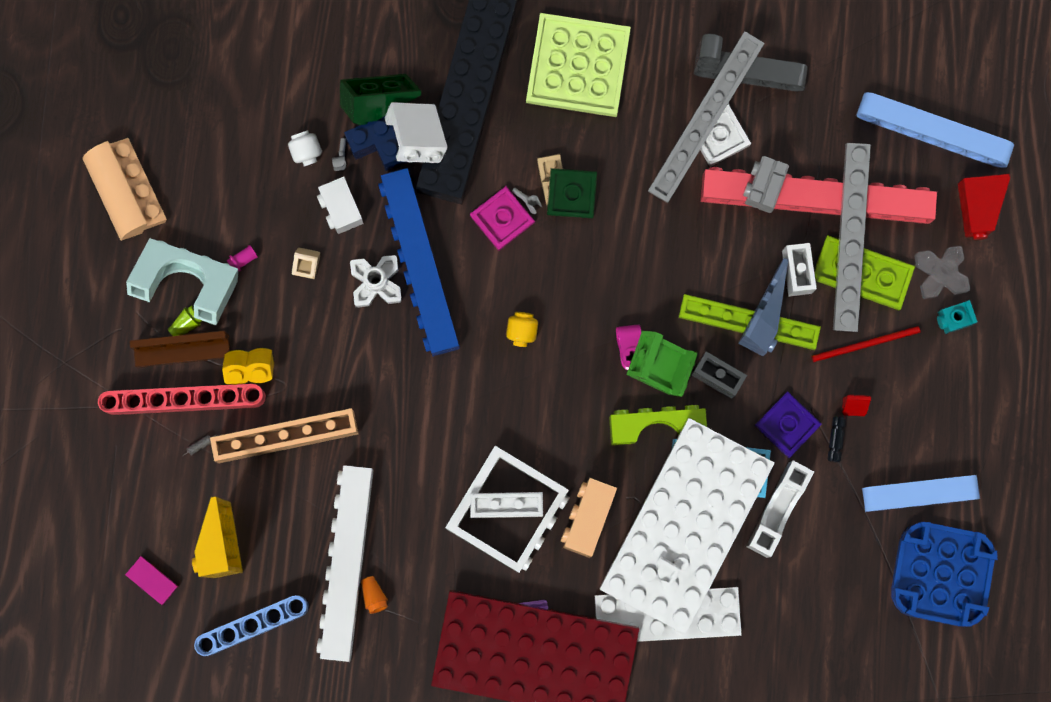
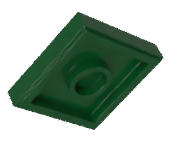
[547,168,597,218]

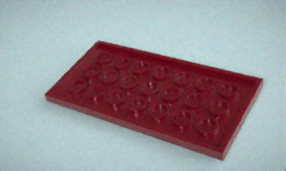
[431,590,639,702]

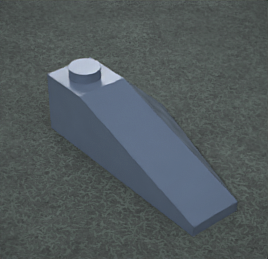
[738,258,788,356]

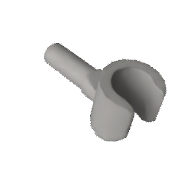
[332,138,346,171]
[512,188,542,214]

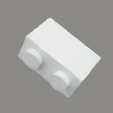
[317,177,364,234]
[782,243,817,296]

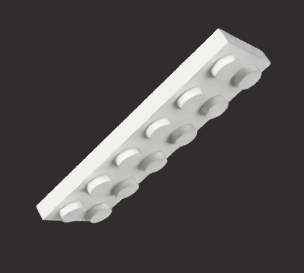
[594,587,741,642]

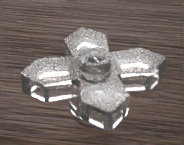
[915,246,970,299]

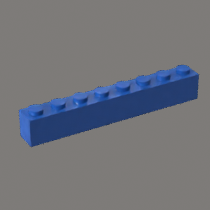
[378,168,459,357]

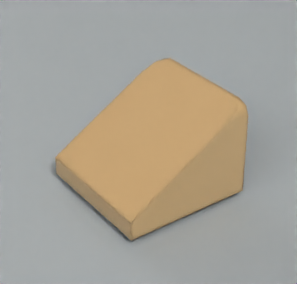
[292,248,320,279]

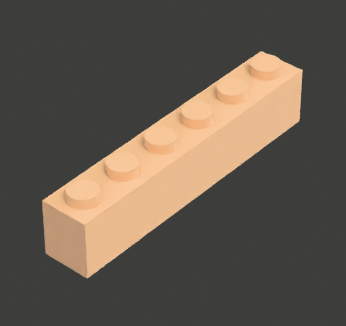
[210,408,358,463]

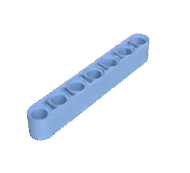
[857,92,1014,168]

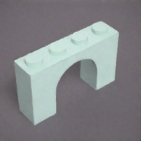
[126,238,238,325]

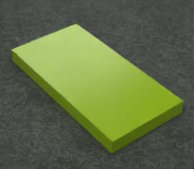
[814,235,915,310]

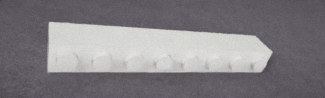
[317,465,374,662]

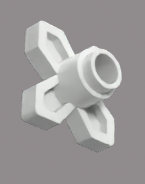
[350,255,402,307]

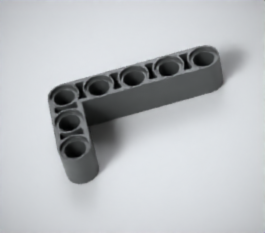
[694,34,808,91]

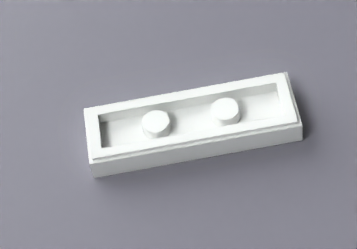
[470,492,543,518]

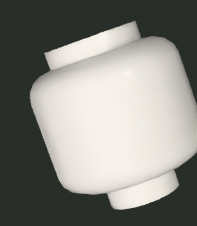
[288,131,322,166]

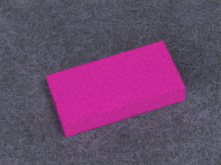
[125,556,179,605]

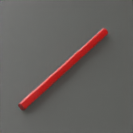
[811,326,920,362]

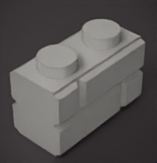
[743,156,789,213]

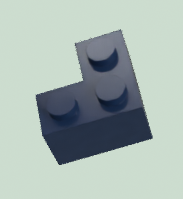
[344,116,407,171]

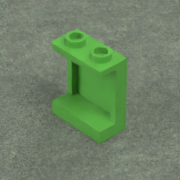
[627,331,697,397]

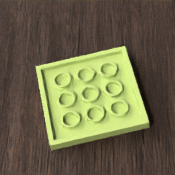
[526,13,631,117]

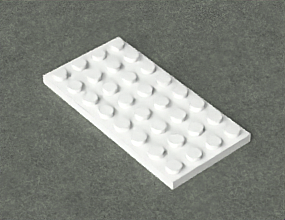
[599,418,774,634]

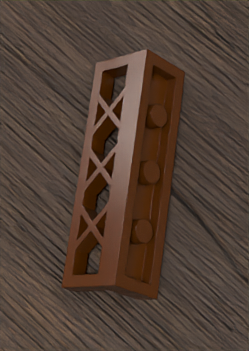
[130,331,230,368]

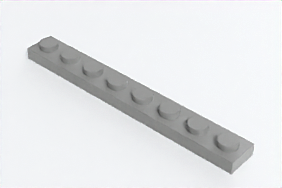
[648,31,764,203]
[833,143,871,332]

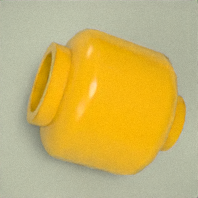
[506,312,538,347]

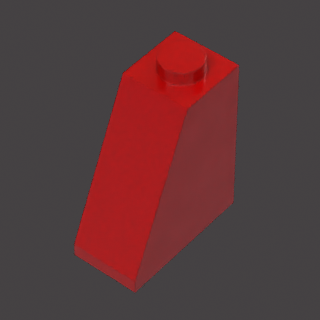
[958,174,1010,240]

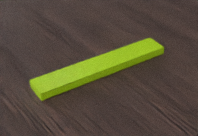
[678,294,821,350]

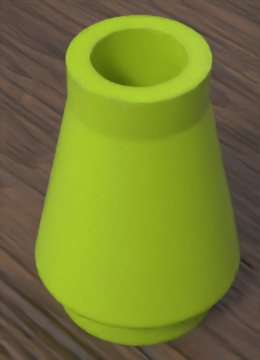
[168,305,202,336]

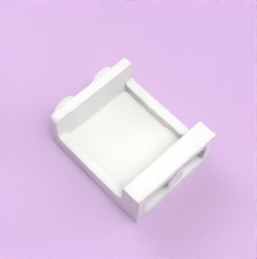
[385,102,448,163]

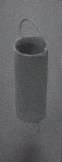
[182,434,217,456]

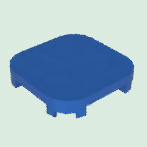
[891,522,997,626]

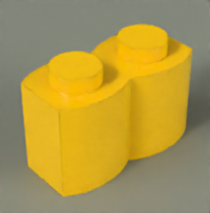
[222,348,274,385]

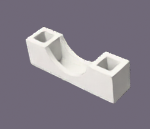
[746,461,814,558]

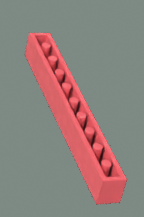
[701,167,937,224]

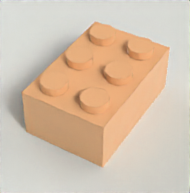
[561,478,617,558]

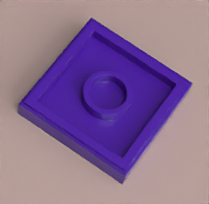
[754,391,822,458]

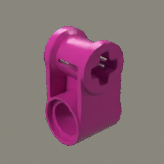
[616,324,641,370]

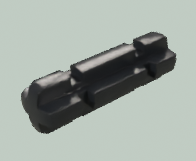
[827,416,846,462]

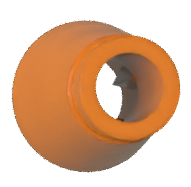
[361,576,388,614]

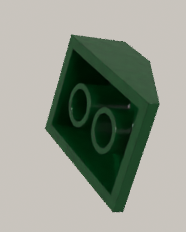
[340,74,421,125]

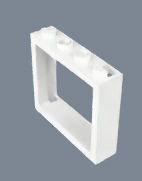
[445,446,570,573]

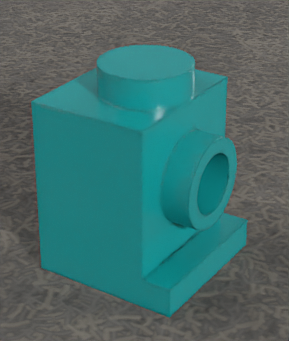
[937,300,978,334]

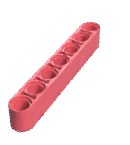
[98,384,266,415]

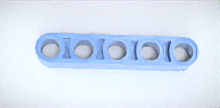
[862,475,980,512]
[194,595,309,656]

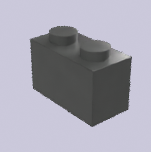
[691,352,747,399]

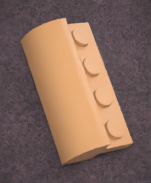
[83,138,167,241]

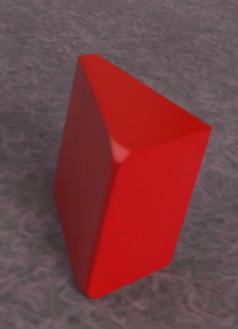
[842,395,871,416]

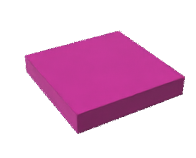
[470,186,535,251]

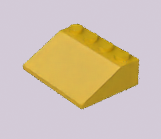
[192,497,243,578]

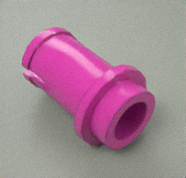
[226,245,258,271]

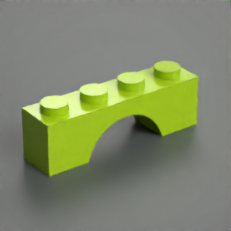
[609,405,707,445]

